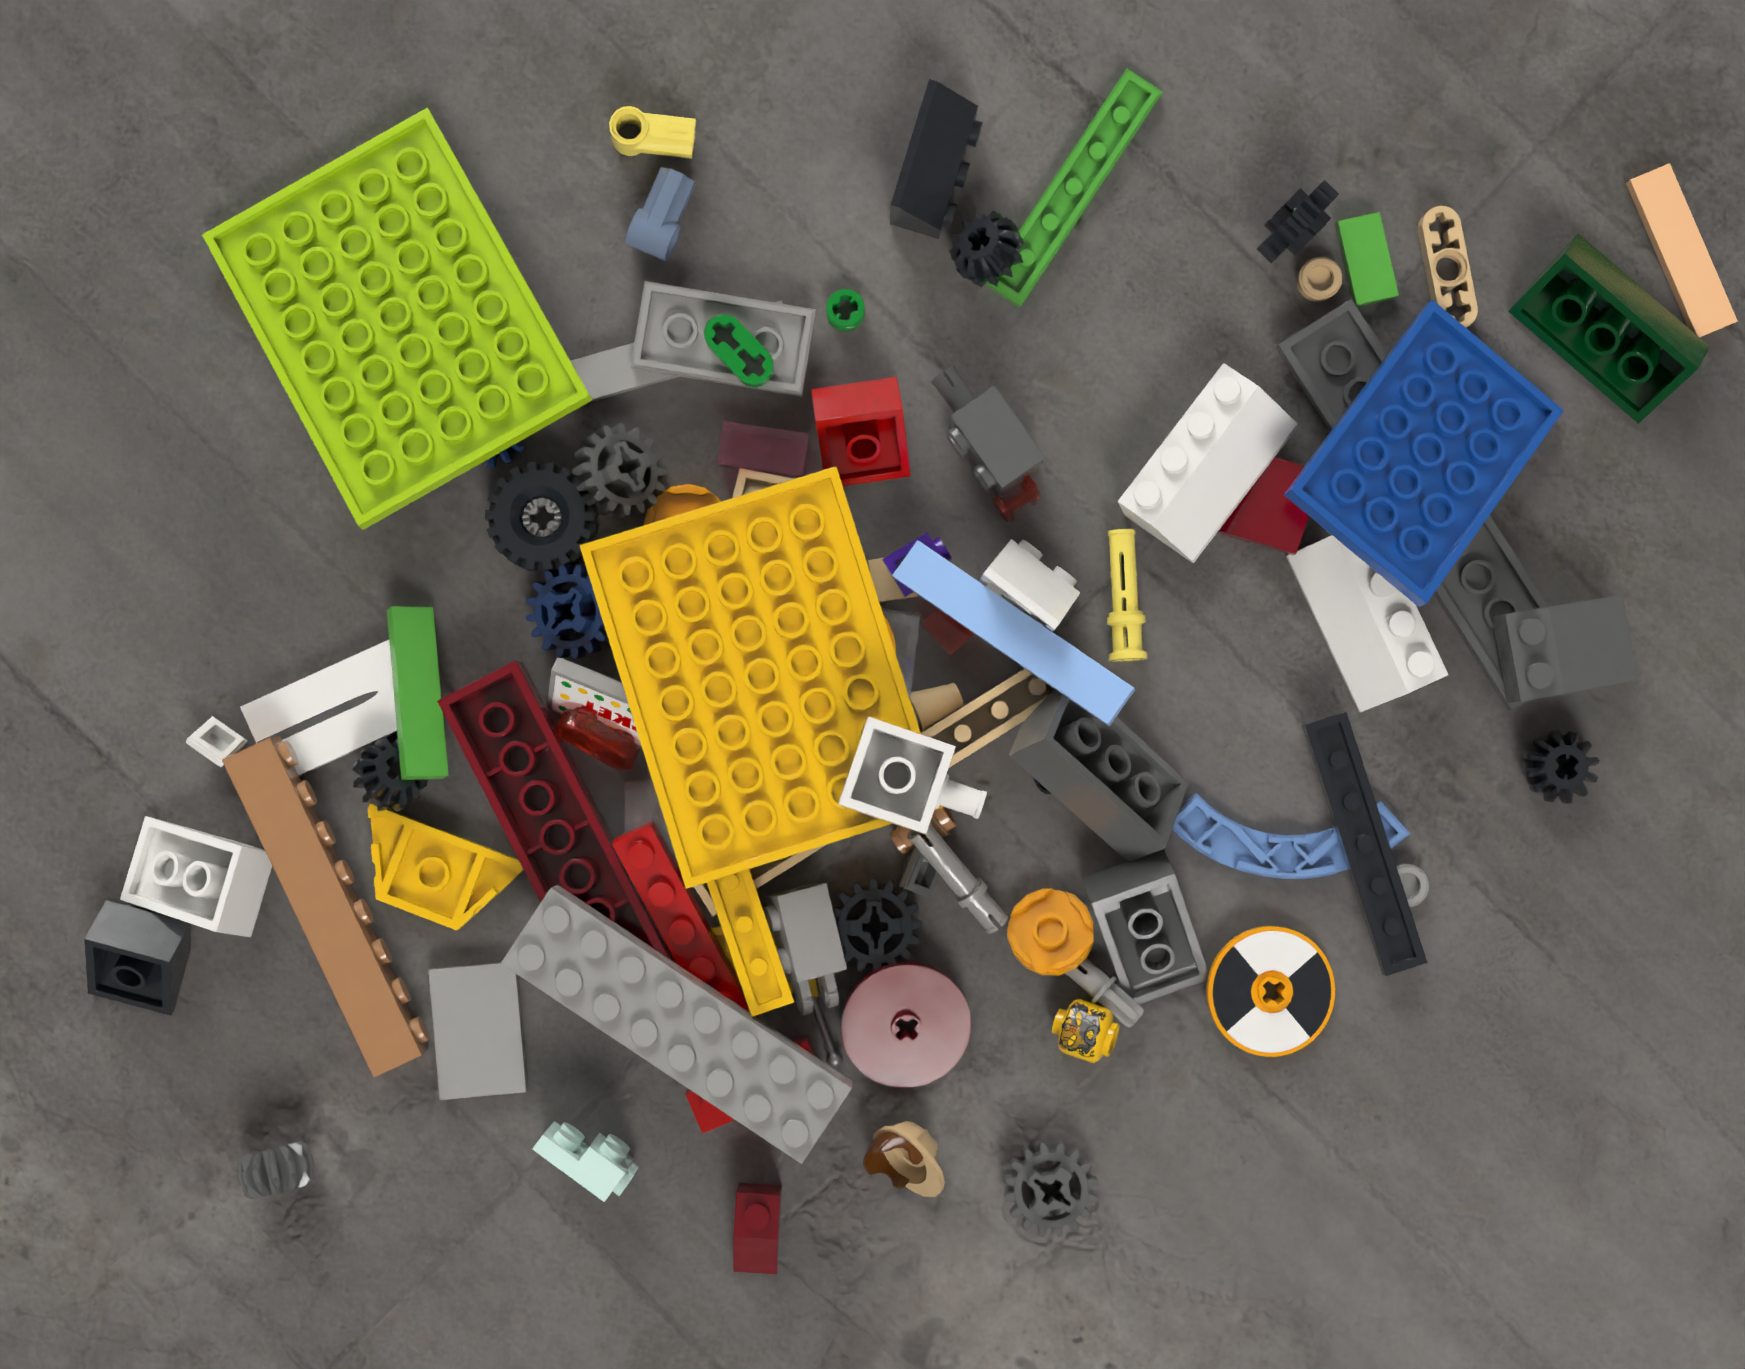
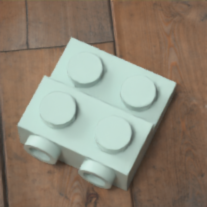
[532,1121,639,1202]

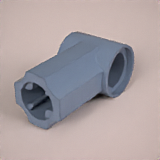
[625,167,696,261]

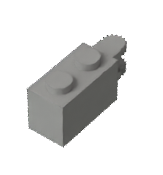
[763,883,847,1015]

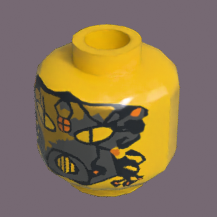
[1052,999,1120,1063]

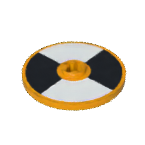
[1206,926,1335,1057]

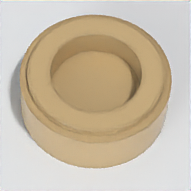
[1297,257,1342,302]

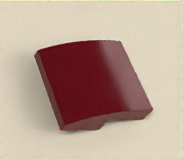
[1217,457,1309,555]

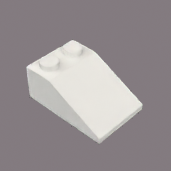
[979,539,1080,631]
[120,816,272,937]

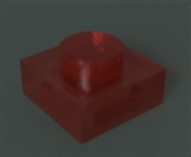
[921,609,974,656]

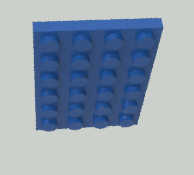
[1284,300,1564,607]

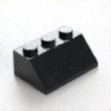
[890,79,983,239]

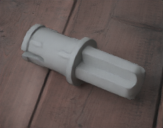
[1064,958,1144,1028]

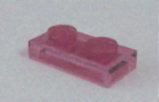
[717,421,810,478]

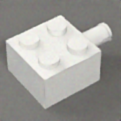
[838,717,987,834]

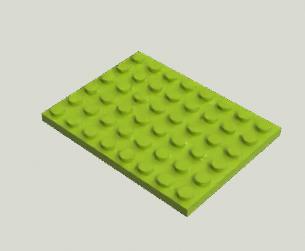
[202,107,593,530]

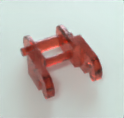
[992,474,1041,522]

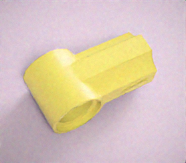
[609,106,696,159]

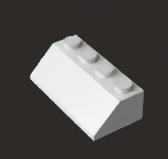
[1118,363,1298,563]
[1286,535,1448,712]

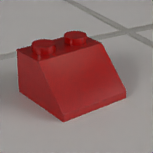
[811,377,911,486]

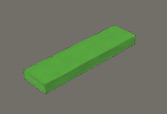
[387,606,449,780]

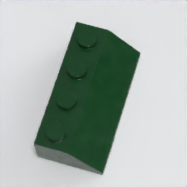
[1508,234,1710,424]

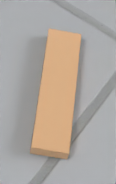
[1626,163,1738,338]

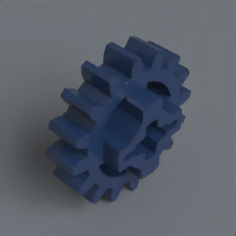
[526,564,609,659]

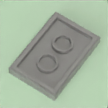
[428,962,528,1100]

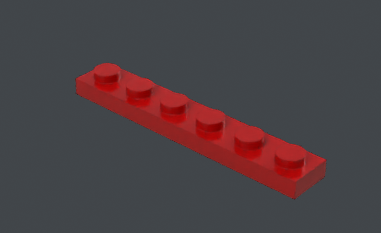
[612,821,760,1019]

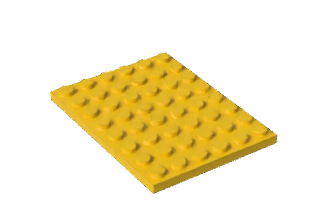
[579,466,944,889]

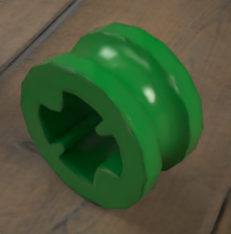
[826,289,865,332]

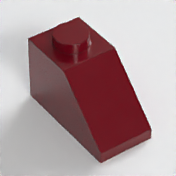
[733,1183,782,1274]

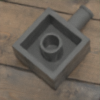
[931,366,1046,497]

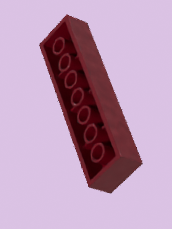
[437,660,676,963]

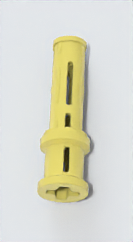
[1107,529,1148,662]

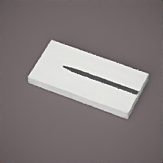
[240,640,397,776]

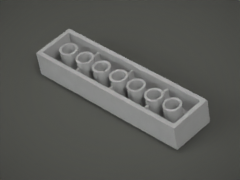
[501,885,852,1164]

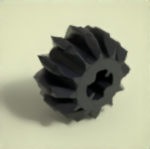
[949,210,1026,288]
[1522,730,1600,804]
[352,737,429,812]

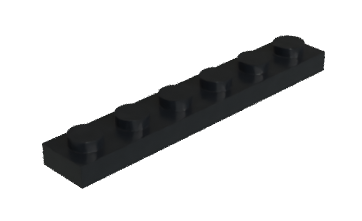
[1302,712,1428,976]

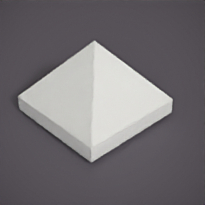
[186,716,248,767]

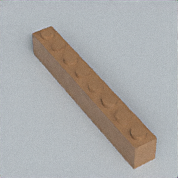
[222,736,430,1078]

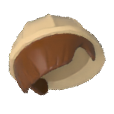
[863,1121,945,1197]

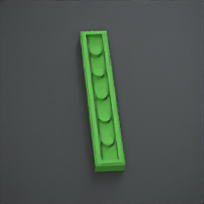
[985,68,1163,308]

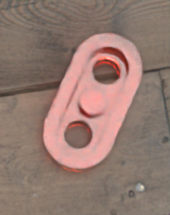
[555,707,640,770]

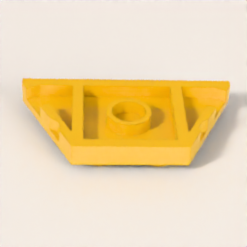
[367,803,524,930]

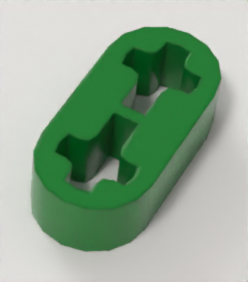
[704,314,774,388]

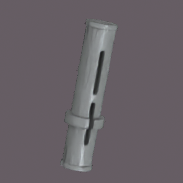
[907,822,1008,934]

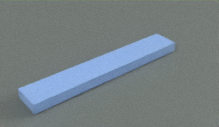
[892,540,1135,726]

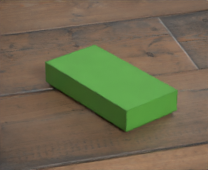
[1335,212,1399,307]

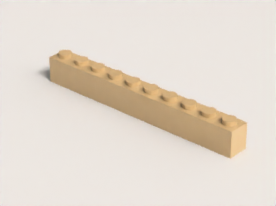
[694,668,1054,916]

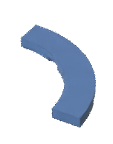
[1172,793,1410,879]

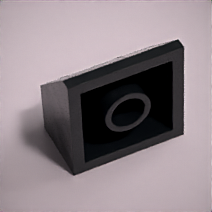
[84,900,191,1016]

